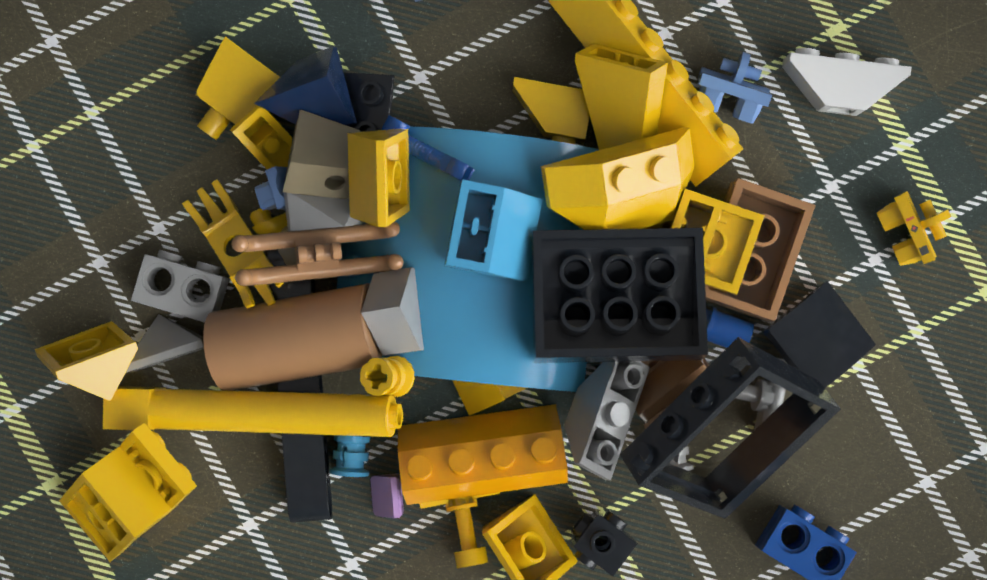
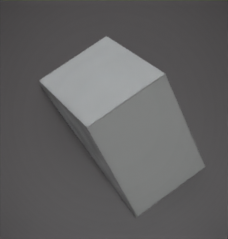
[361,267,424,356]

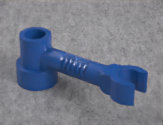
[381,115,475,181]

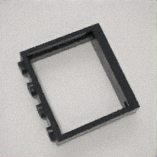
[620,337,841,519]

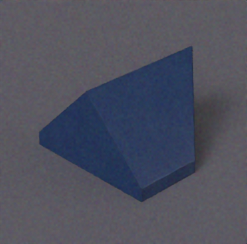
[254,46,357,126]

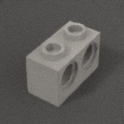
[131,250,230,322]

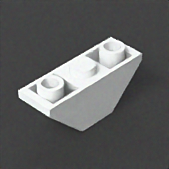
[782,48,912,116]

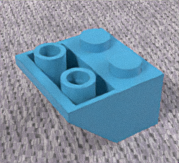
[444,179,543,282]

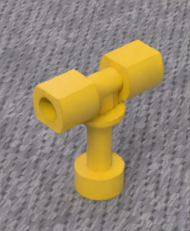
[419,492,500,568]

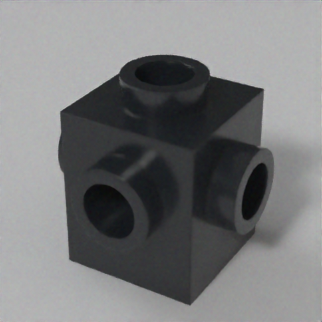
[571,509,638,576]

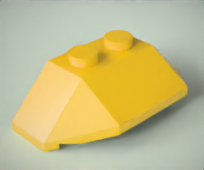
[541,127,695,230]

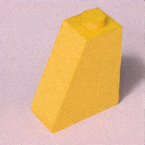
[575,44,668,150]

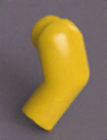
[250,208,287,234]

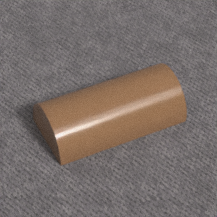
[203,283,382,391]

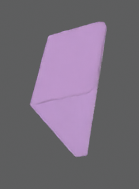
[370,473,404,518]

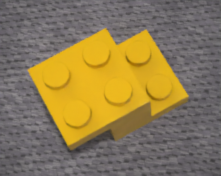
[644,189,765,295]
[59,423,197,562]

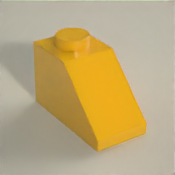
[512,77,590,144]

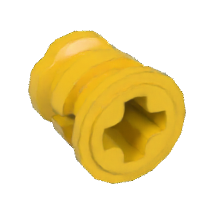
[360,356,415,397]

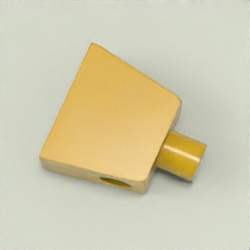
[196,37,280,141]

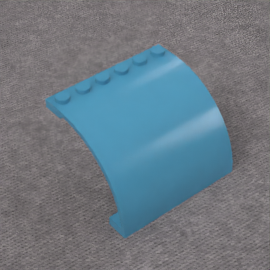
[337,126,599,392]

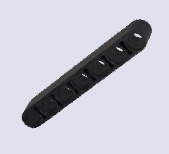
[268,249,332,523]

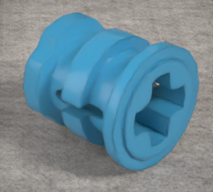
[329,435,370,477]

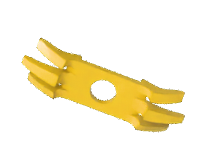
[182,179,284,309]

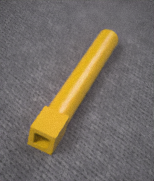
[103,386,403,437]

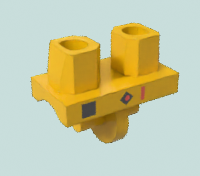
[877,191,951,266]

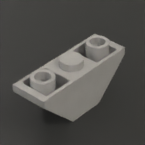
[564,361,650,480]

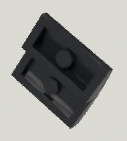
[764,281,876,388]

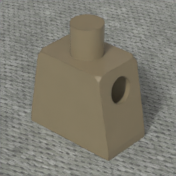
[283,110,361,199]

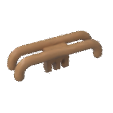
[231,221,404,286]

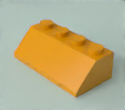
[398,404,568,505]

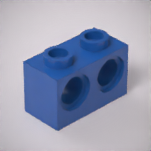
[755,504,857,580]

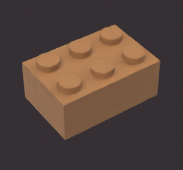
[705,178,816,322]

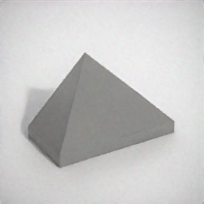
[284,192,367,232]
[126,314,204,373]

